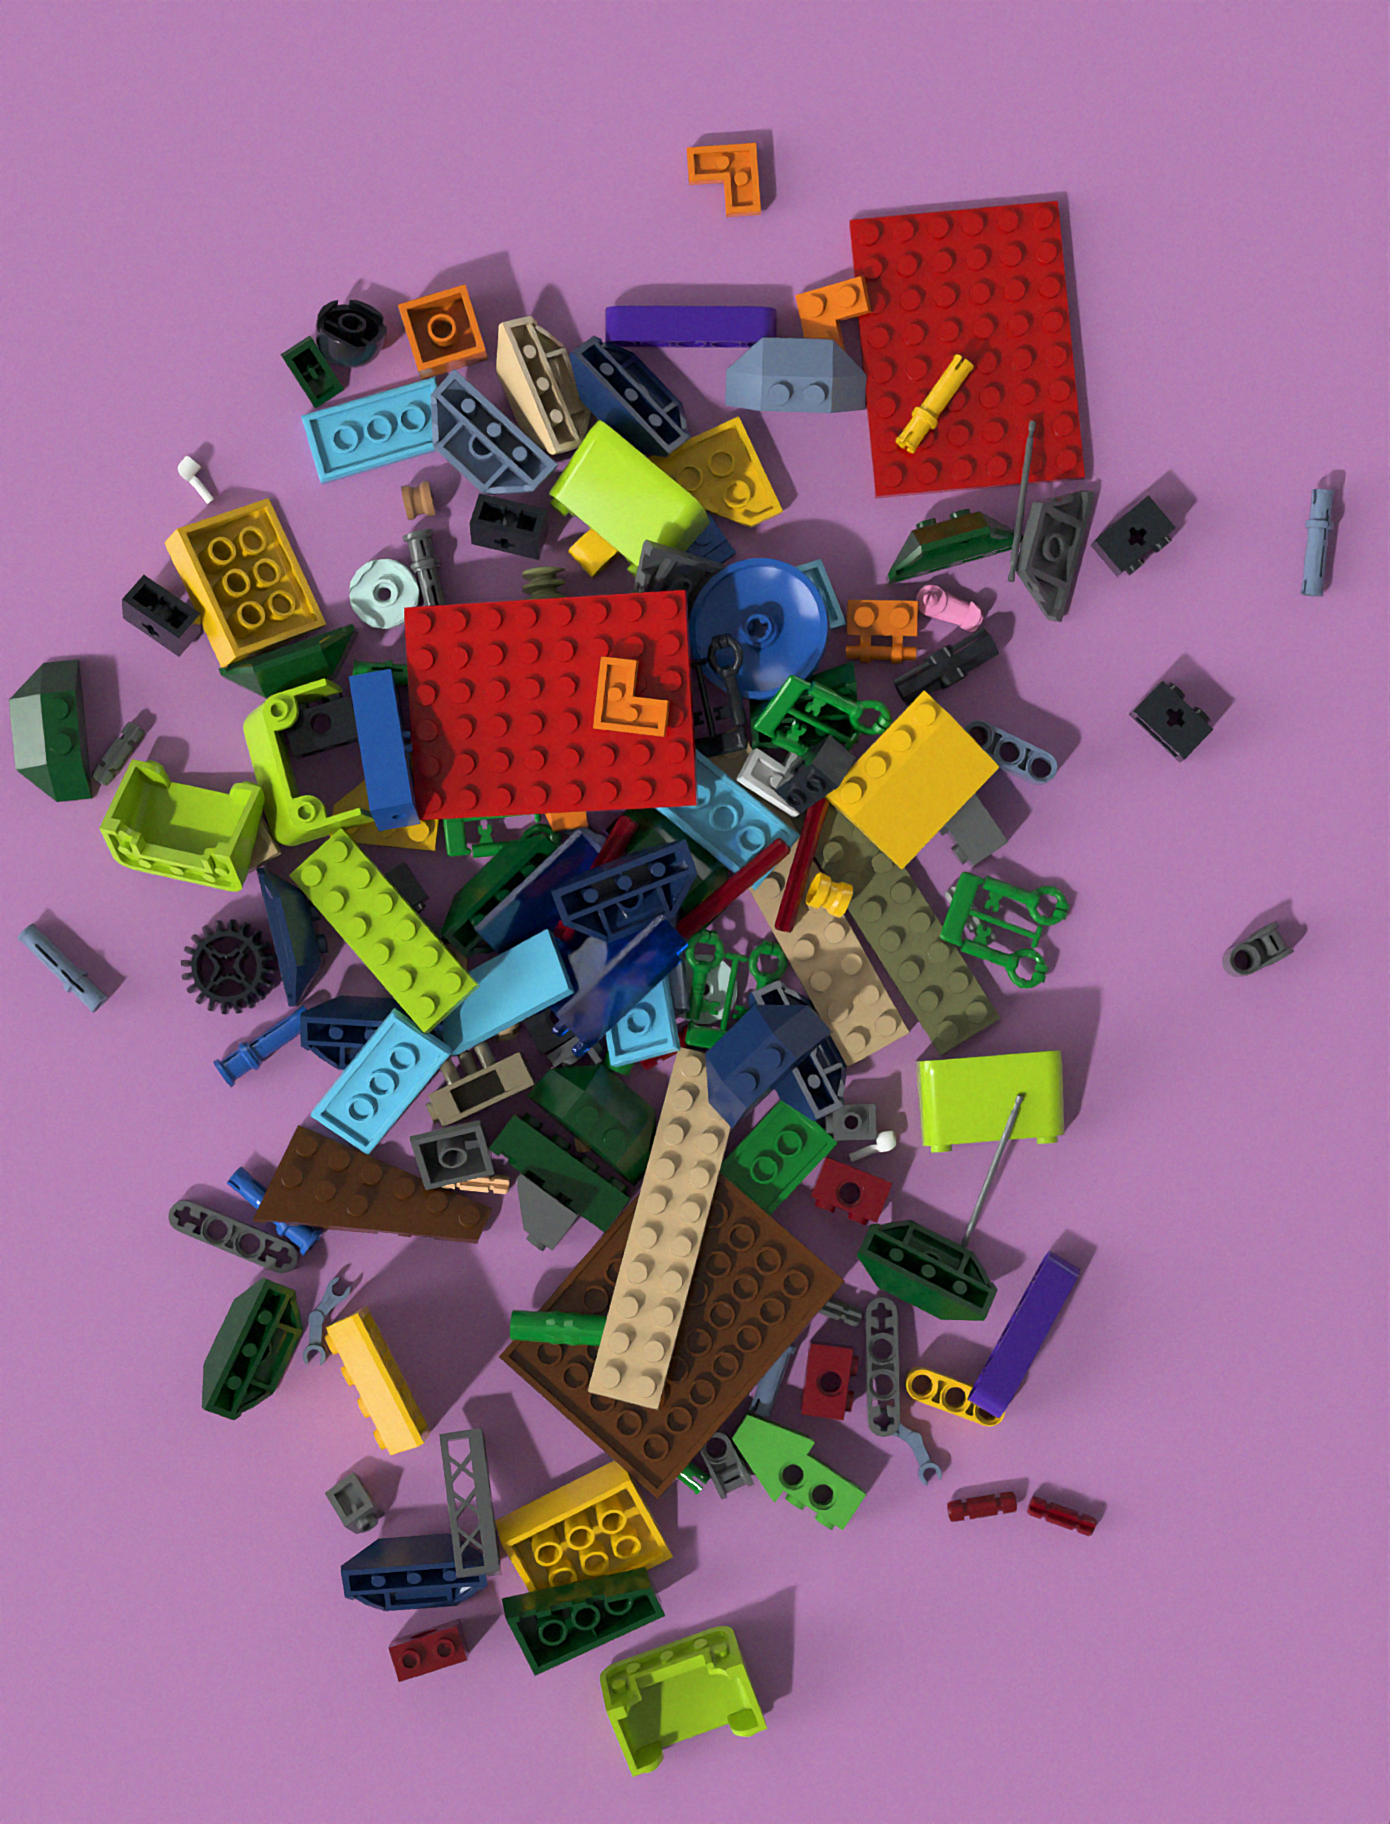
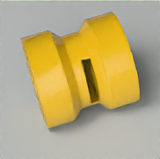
[806,872,853,918]

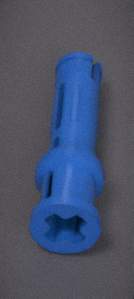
[213,1005,307,1087]
[227,1166,324,1256]

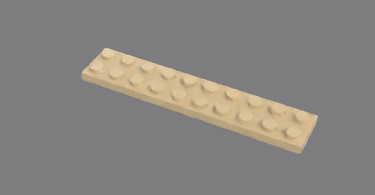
[708,725,909,1067]
[588,1047,731,1410]

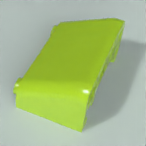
[549,420,710,578]
[99,759,265,892]
[915,1050,1065,1153]
[599,1626,768,1777]

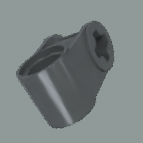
[1222,920,1294,977]
[701,1428,754,1499]

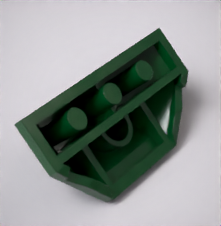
[886,509,1024,585]
[218,623,358,699]
[9,659,93,802]
[605,808,728,929]
[441,833,566,957]
[527,1064,656,1187]
[857,1220,998,1321]
[202,1278,303,1420]

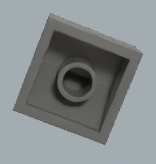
[410,1120,495,1190]
[516,1173,579,1251]

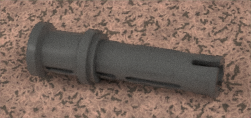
[402,529,446,606]

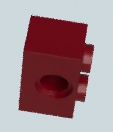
[810,1156,892,1226]
[800,1341,859,1420]
[388,1619,470,1682]

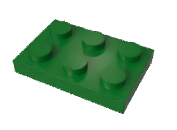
[720,1100,838,1215]

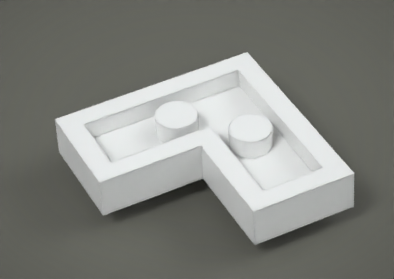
[736,746,812,818]

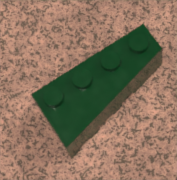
[489,1112,631,1233]
[502,1567,665,1676]

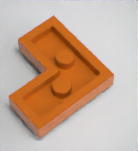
[686,143,761,218]
[795,276,872,352]
[593,656,670,737]

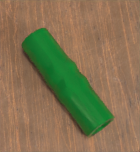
[510,1310,607,1346]

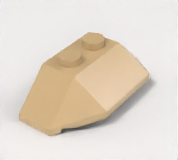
[496,316,591,455]

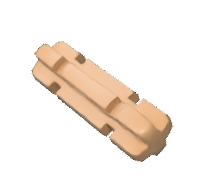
[442,1174,510,1194]

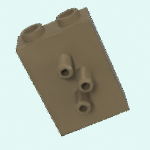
[426,1042,537,1127]

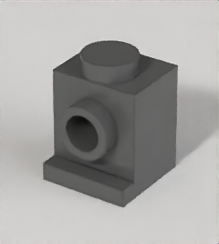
[825,1103,877,1141]

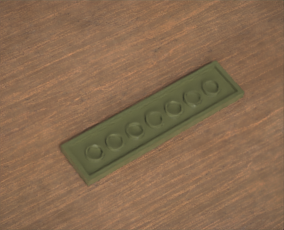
[790,797,1000,1056]

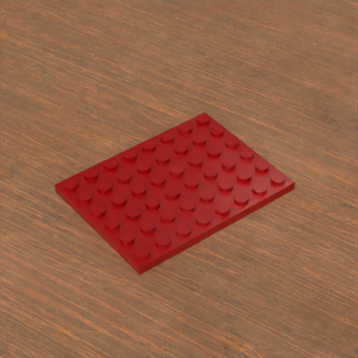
[849,201,1085,499]
[404,590,698,820]

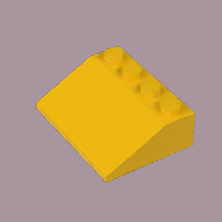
[164,498,327,667]
[825,691,999,870]
[324,1306,431,1455]
[495,1461,673,1592]

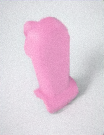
[916,585,984,633]

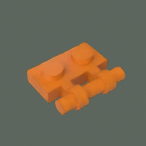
[846,599,919,664]

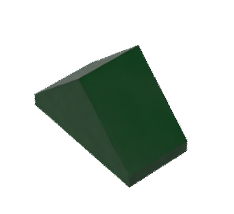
[280,336,344,409]

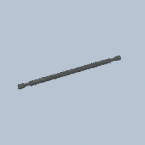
[1008,421,1036,582]
[960,1094,1024,1247]

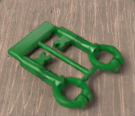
[753,674,893,768]
[443,814,563,858]
[940,871,1070,989]
[685,928,788,1048]

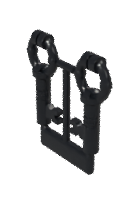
[691,633,748,758]

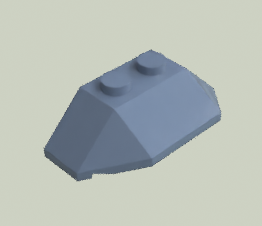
[725,337,866,413]
[430,369,558,495]

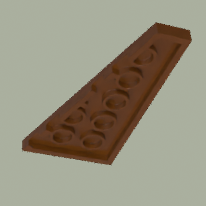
[253,1125,492,1244]

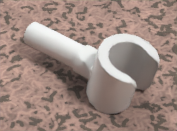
[178,456,214,504]
[849,1130,896,1162]

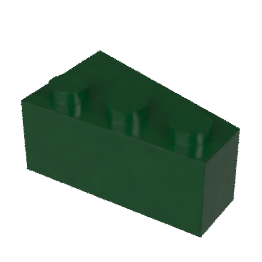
[749,661,858,749]

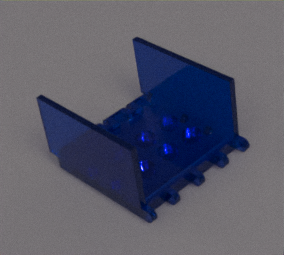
[474,830,688,1058]

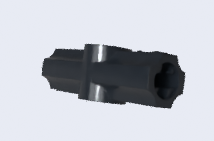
[892,628,999,707]

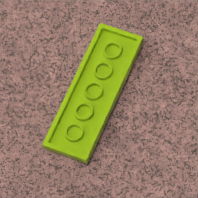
[289,828,480,1034]

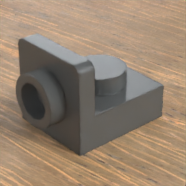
[547,1032,604,1067]
[325,1472,385,1534]

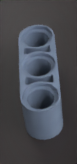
[964,720,1058,786]

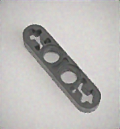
[168,1200,300,1273]
[865,1297,900,1437]

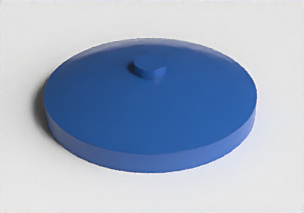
[689,558,830,700]

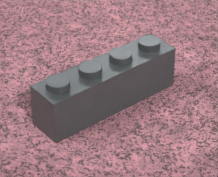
[938,794,1008,867]

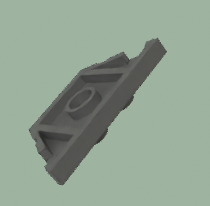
[1015,490,1095,622]
[632,539,728,621]

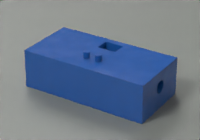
[349,669,421,831]

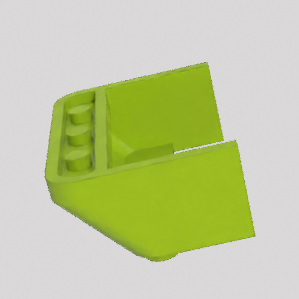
[243,678,374,846]

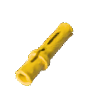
[895,355,974,453]

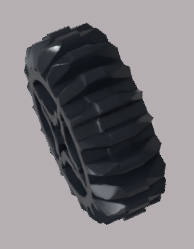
[181,919,277,1015]

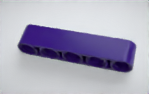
[605,306,777,348]
[967,1251,1081,1418]

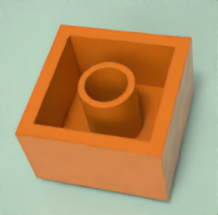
[398,284,488,380]

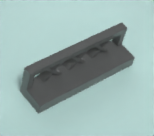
[439,1428,502,1578]

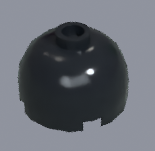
[316,300,387,368]

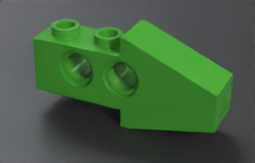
[731,1411,866,1530]

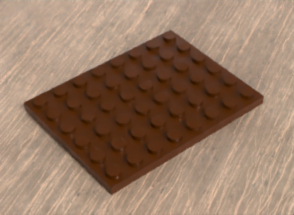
[499,1173,845,1499]

